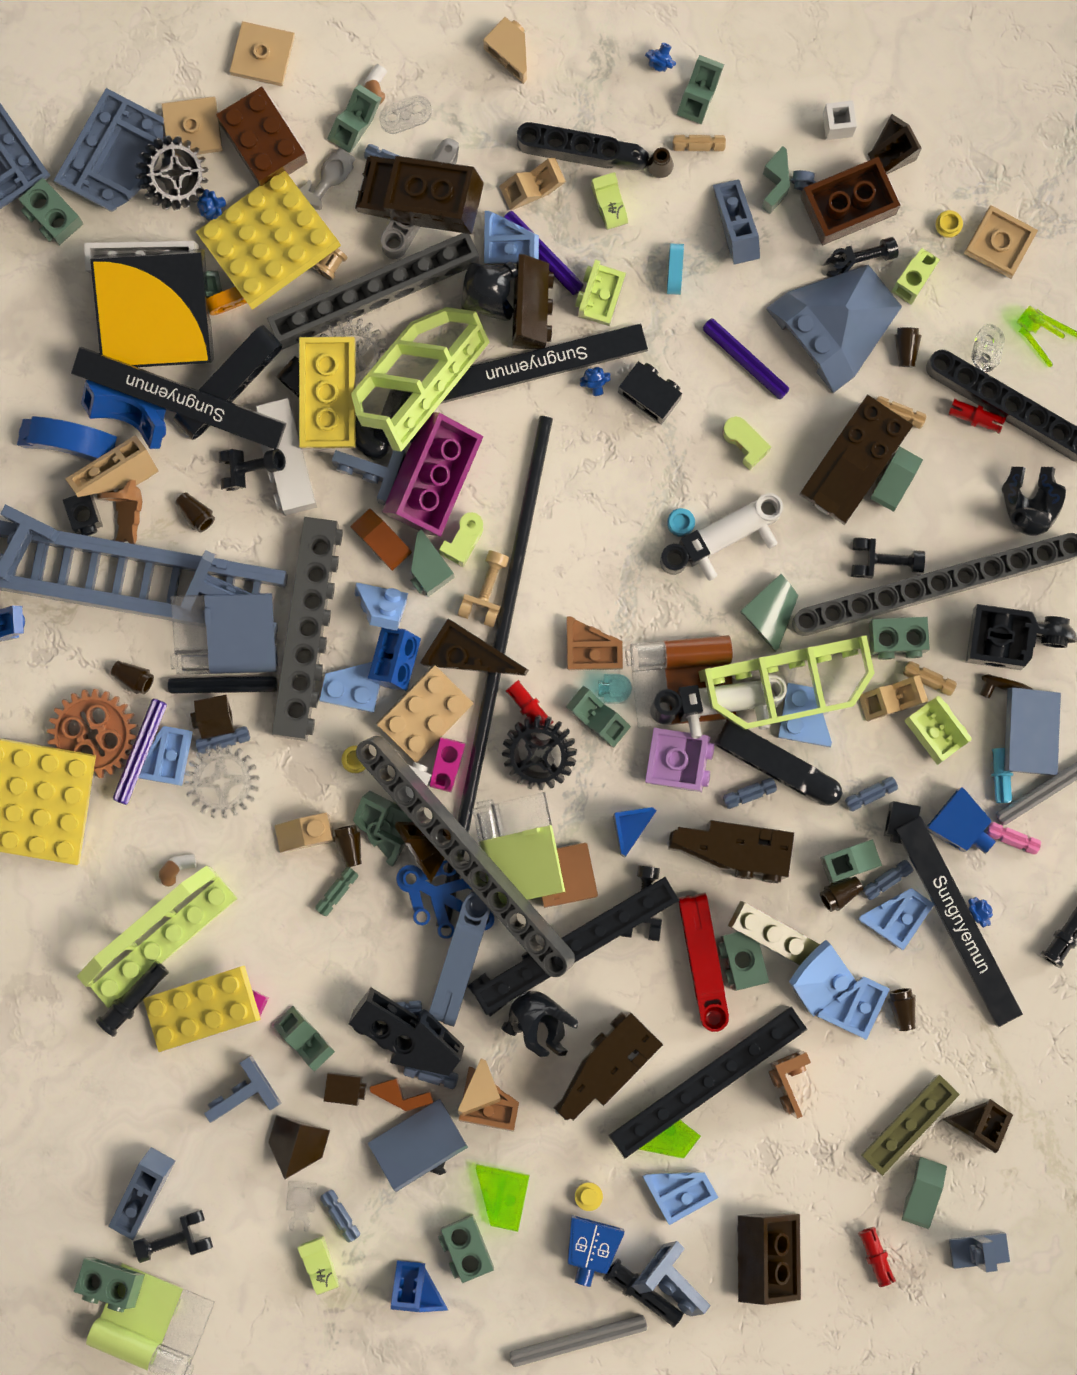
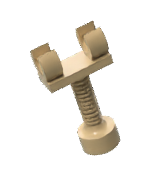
[458,550,509,628]

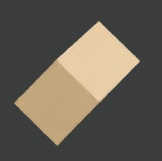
[499,158,566,210]
[859,675,928,721]

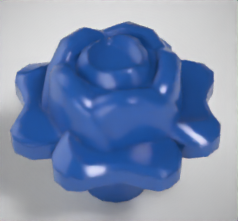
[645,43,676,72]
[197,189,226,221]
[580,367,611,396]
[968,897,993,928]

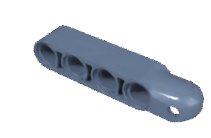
[429,892,491,1027]

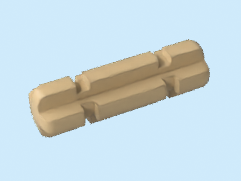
[673,135,726,151]
[876,396,926,429]
[903,661,957,696]

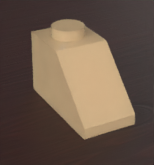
[483,17,527,84]
[275,812,335,853]

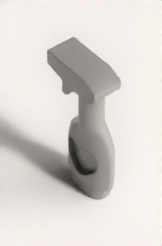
[298,148,355,210]

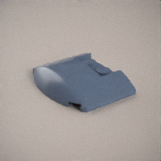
[54,88,164,212]
[0,103,50,209]

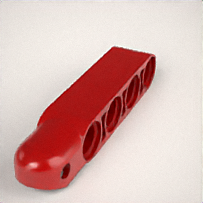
[678,892,729,1032]

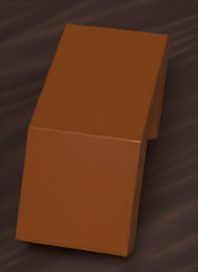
[350,508,412,571]
[369,1078,434,1111]

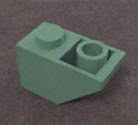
[820,839,882,884]

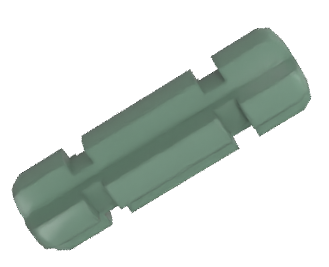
[315,867,358,916]

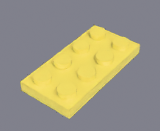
[299,337,356,449]
[143,966,261,1052]

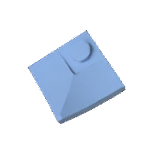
[789,940,857,1017]

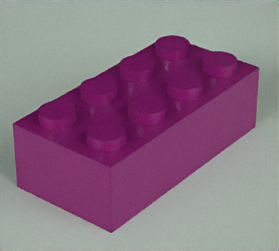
[382,412,484,537]

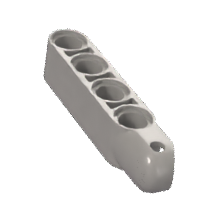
[381,138,459,259]

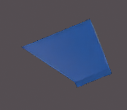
[613,807,657,858]
[391,1260,448,1312]

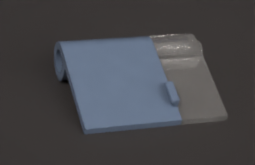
[170,593,278,675]

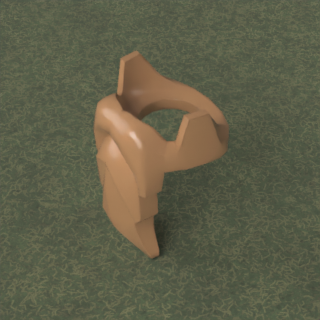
[97,480,143,544]

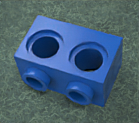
[368,627,421,691]

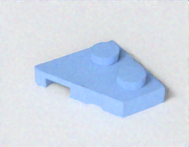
[484,211,539,264]
[355,583,408,631]
[319,662,380,713]
[778,683,832,747]
[138,726,193,786]
[858,888,934,950]
[817,977,890,1040]
[643,1172,718,1225]

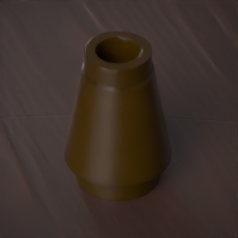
[647,147,674,178]
[894,327,922,367]
[175,492,215,532]
[111,661,154,695]
[333,825,362,867]
[820,876,863,912]
[888,988,916,1031]

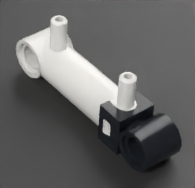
[660,493,783,581]
[650,675,787,739]

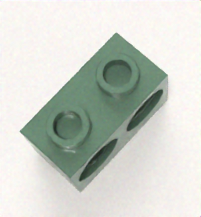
[19,178,83,245]
[869,617,930,660]
[438,1215,494,1283]
[74,1258,145,1312]

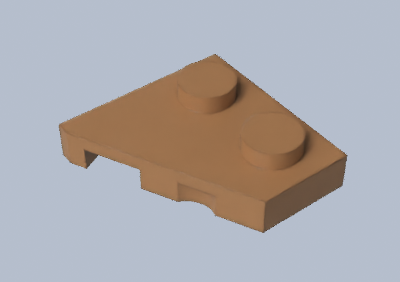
[567,616,623,670]
[459,1067,519,1132]

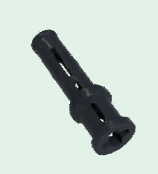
[1040,907,1077,968]
[96,960,169,1037]
[603,1258,684,1328]

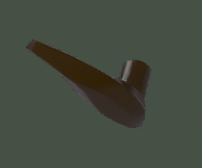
[980,674,1033,699]

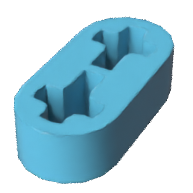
[667,243,684,295]

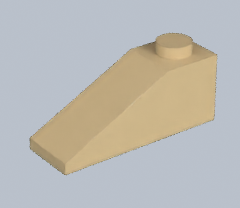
[66,435,159,497]

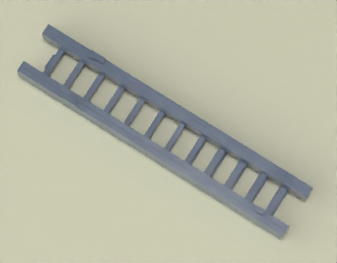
[0,520,288,639]

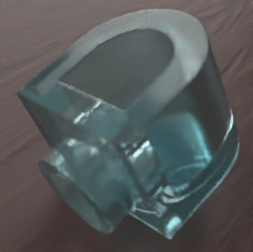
[598,674,632,704]

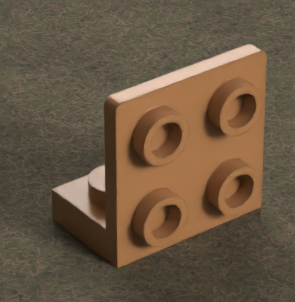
[542,843,598,908]
[768,1050,811,1119]

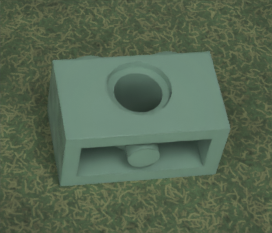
[718,932,769,991]

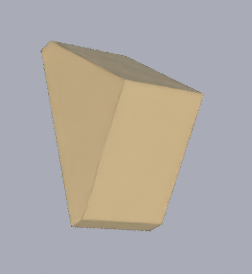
[458,1059,500,1116]

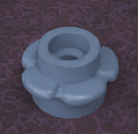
[790,170,816,191]

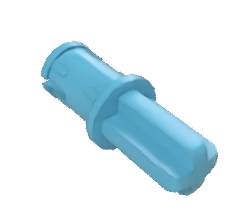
[991,748,1013,804]

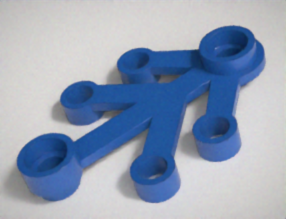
[396,860,495,939]

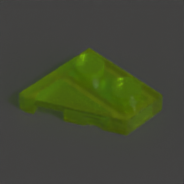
[639,1101,701,1159]
[476,1164,530,1232]

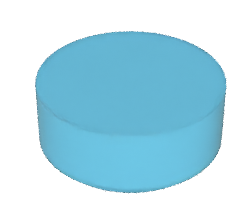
[667,508,695,537]

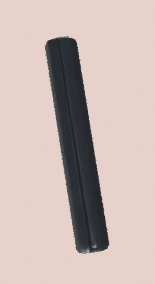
[168,676,278,694]

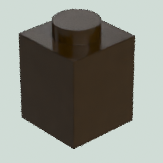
[190,694,234,739]
[323,1072,367,1106]

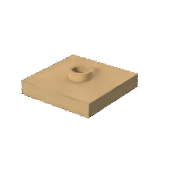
[230,21,295,86]
[162,97,223,157]
[964,205,1038,279]

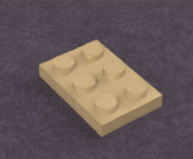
[376,664,474,763]

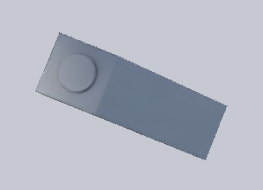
[713,179,760,264]
[108,1147,176,1240]

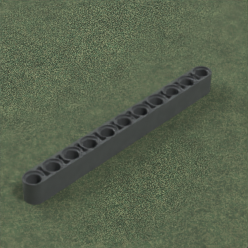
[792,533,1077,636]
[356,736,575,977]

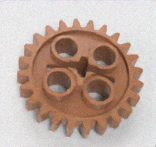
[47,689,138,778]

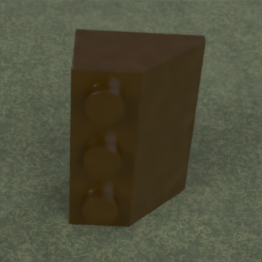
[512,254,554,350]
[737,1214,801,1305]

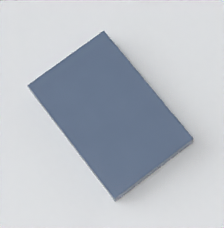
[1004,688,1061,776]
[368,1099,468,1192]

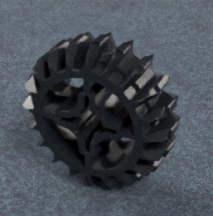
[135,135,209,210]
[502,715,577,790]

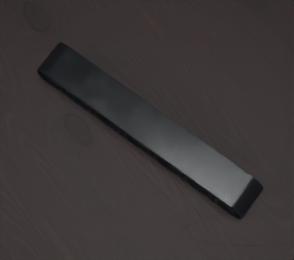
[926,350,1077,462]

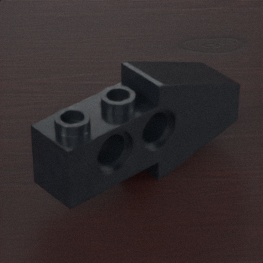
[349,987,464,1076]

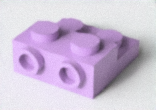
[645,728,715,793]

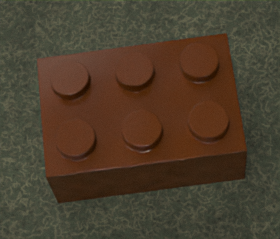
[216,86,308,186]
[800,157,901,246]

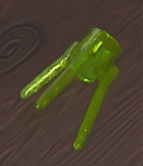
[1017,305,1077,367]

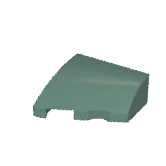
[740,574,798,651]
[353,791,413,867]

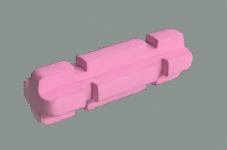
[987,822,1041,854]

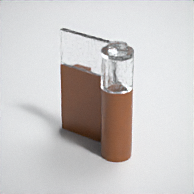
[625,635,736,728]

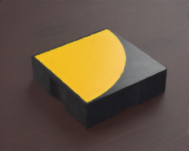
[90,249,214,367]

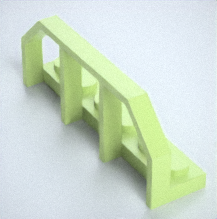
[351,307,490,452]
[698,635,875,730]
[77,866,238,1008]

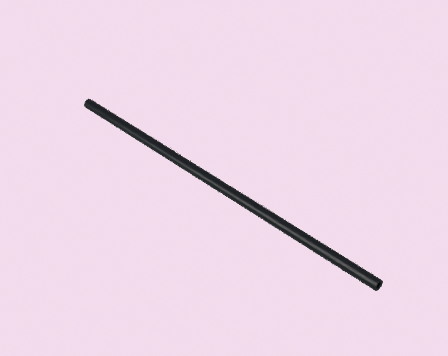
[436,416,553,929]

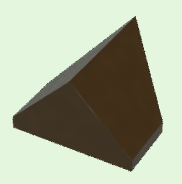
[868,114,922,174]
[394,821,451,883]
[943,1099,1013,1153]
[268,1115,330,1179]

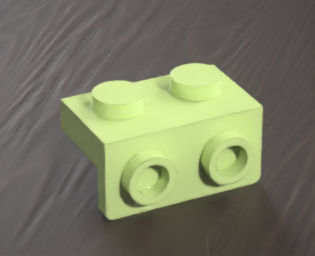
[575,259,626,326]
[904,696,972,765]

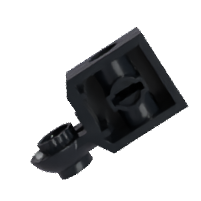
[966,604,1077,670]

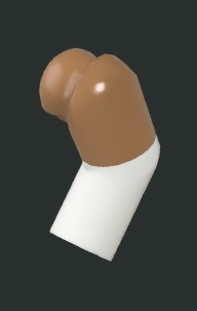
[363,64,387,105]
[159,854,196,887]

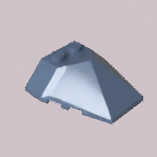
[766,264,902,393]

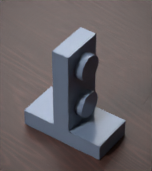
[332,450,406,505]
[0,504,60,582]
[181,550,252,611]
[204,1056,282,1123]
[949,1232,1010,1272]
[632,1241,711,1316]

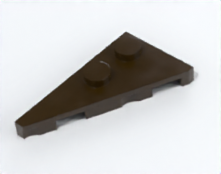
[420,618,529,676]

